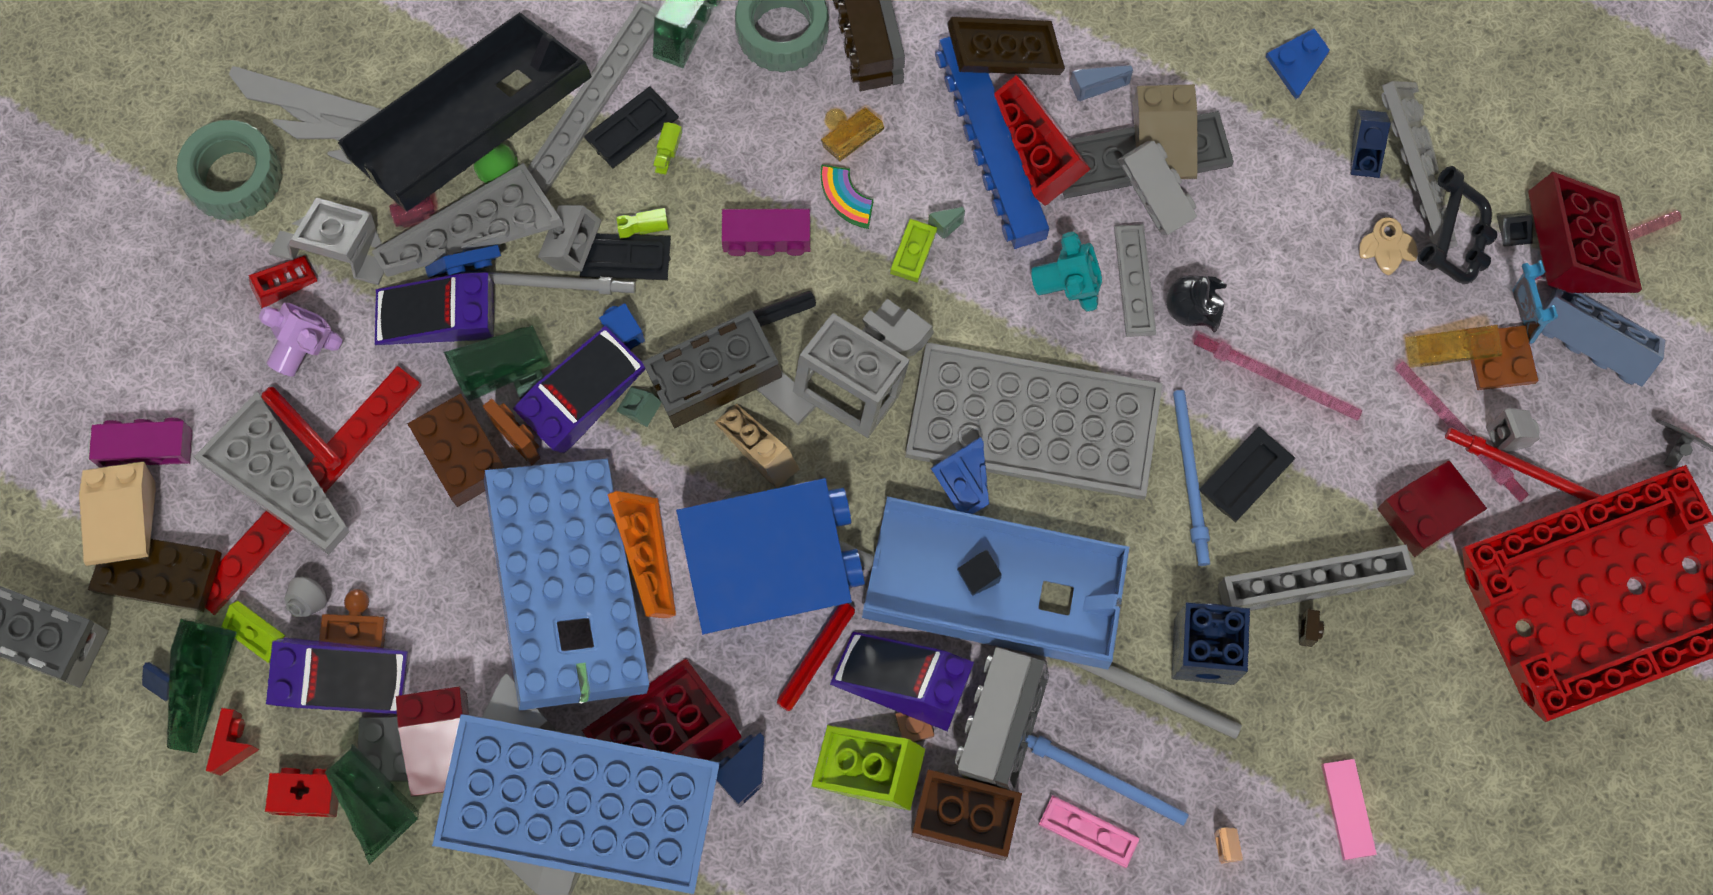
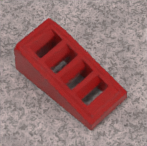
[248,256,317,309]

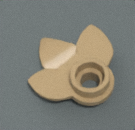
[1359,217,1418,275]

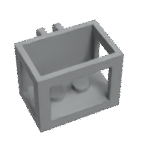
[793,313,910,438]

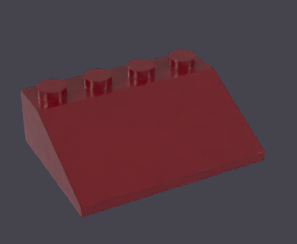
[1528,171,1642,293]
[582,658,742,760]

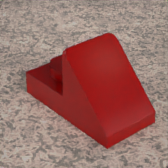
[206,708,259,776]

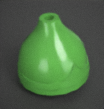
[473,143,518,184]

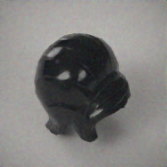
[1166,275,1227,332]

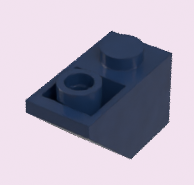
[1350,109,1391,178]
[716,733,766,808]

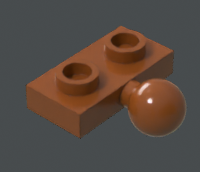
[319,589,387,648]

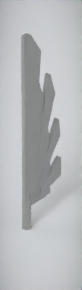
[229,66,382,164]

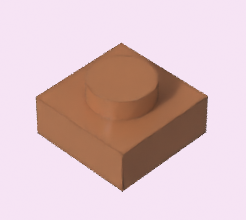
[895,713,934,742]

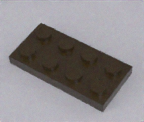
[947,17,1065,75]
[88,539,222,612]

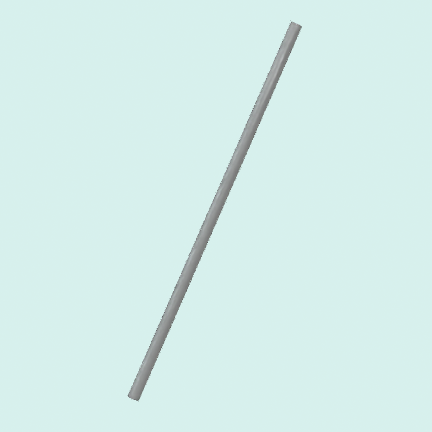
[839,540,1242,739]

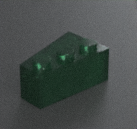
[653,0,721,68]
[444,325,551,402]
[325,744,419,865]

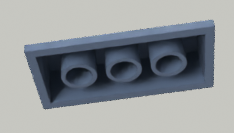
[1541,288,1666,387]

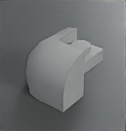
[862,299,934,358]

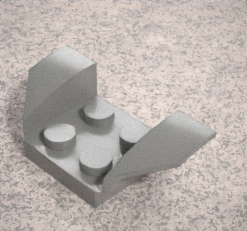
[269,197,384,285]

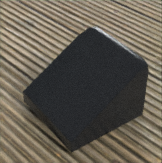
[1497,213,1533,247]
[957,550,1002,596]

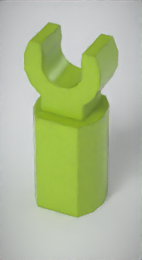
[653,122,683,175]
[616,208,669,238]

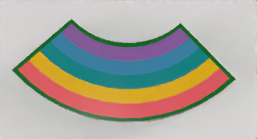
[821,165,874,229]

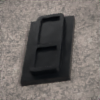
[584,86,679,169]
[580,233,671,281]
[1199,427,1295,523]

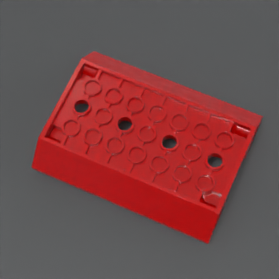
[1462,465,1713,722]

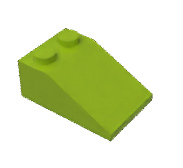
[811,725,925,811]

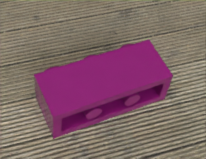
[722,209,811,256]
[89,418,192,468]

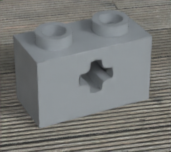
[538,205,602,272]

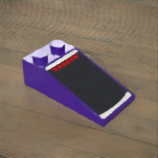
[375,272,494,345]
[512,326,645,454]
[830,631,974,732]
[266,637,408,714]

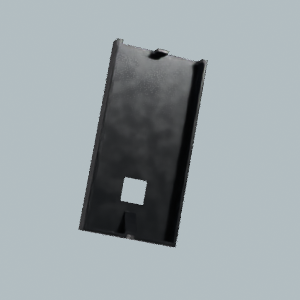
[338,12,592,212]

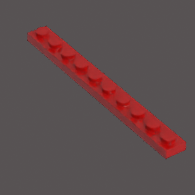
[205,366,421,615]

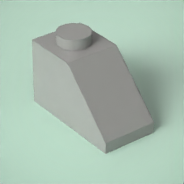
[1486,408,1540,453]

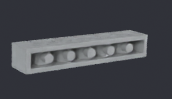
[1218,544,1415,611]

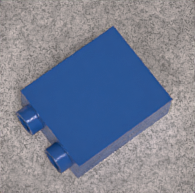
[676,478,865,635]

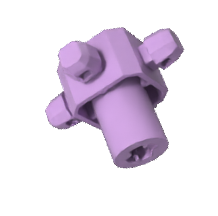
[259,303,342,377]

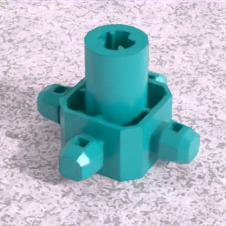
[1031,231,1102,312]

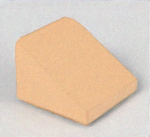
[1214,827,1243,864]

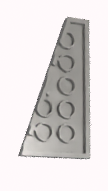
[1381,81,1458,249]
[372,163,564,277]
[194,392,350,555]

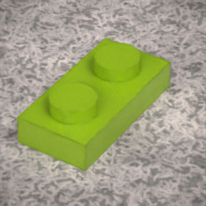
[890,219,937,283]
[221,601,285,663]

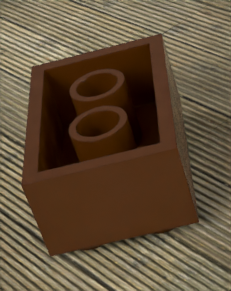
[407,393,505,507]
[911,769,1022,861]

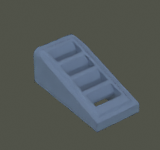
[1070,65,1133,101]

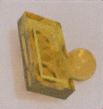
[821,107,884,162]

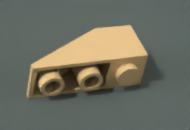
[714,404,800,488]

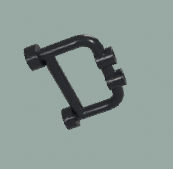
[1418,166,1498,284]

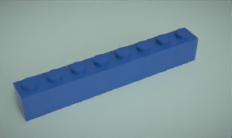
[935,37,1049,249]

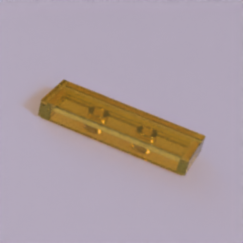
[1405,325,1502,368]

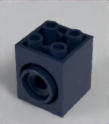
[1171,602,1250,685]

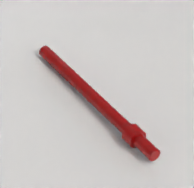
[1445,427,1602,502]

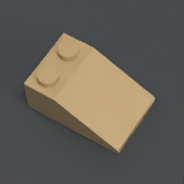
[79,462,156,566]

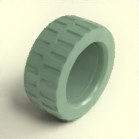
[735,0,829,72]
[176,120,282,221]

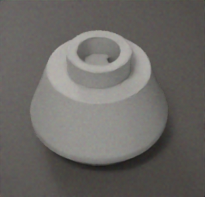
[284,577,327,617]

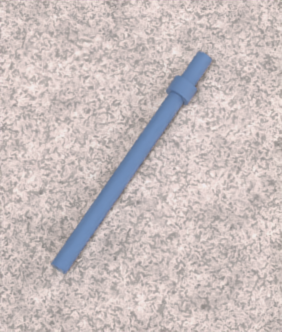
[1173,390,1210,566]
[1025,735,1189,826]

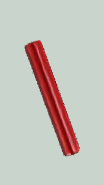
[261,387,341,471]
[777,603,855,711]

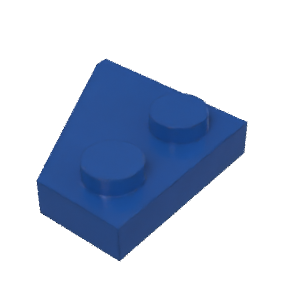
[1266,28,1330,99]
[425,245,501,278]
[931,437,989,514]

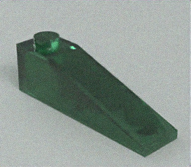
[167,618,237,753]

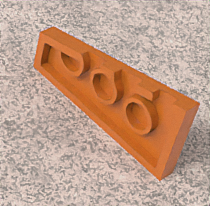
[607,491,676,618]

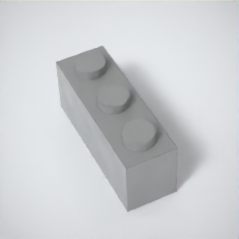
[1117,141,1198,235]

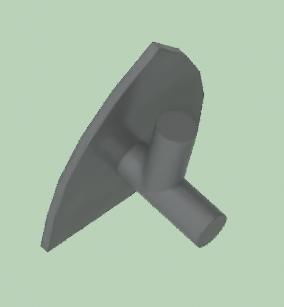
[1656,419,1713,469]

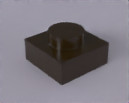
[1299,609,1324,647]

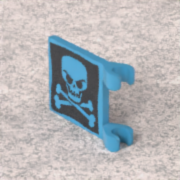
[1513,260,1558,344]

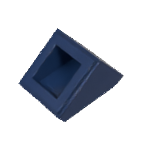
[142,662,180,702]

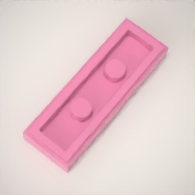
[1321,759,1377,860]
[1038,795,1140,868]

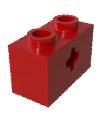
[265,768,341,817]

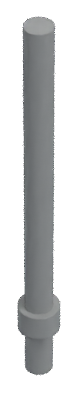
[460,270,636,295]

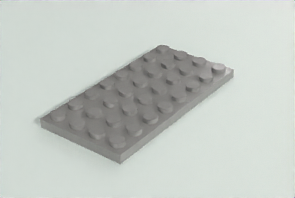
[905,343,1163,500]

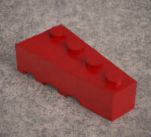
[994,75,1091,206]

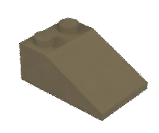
[1132,84,1197,179]

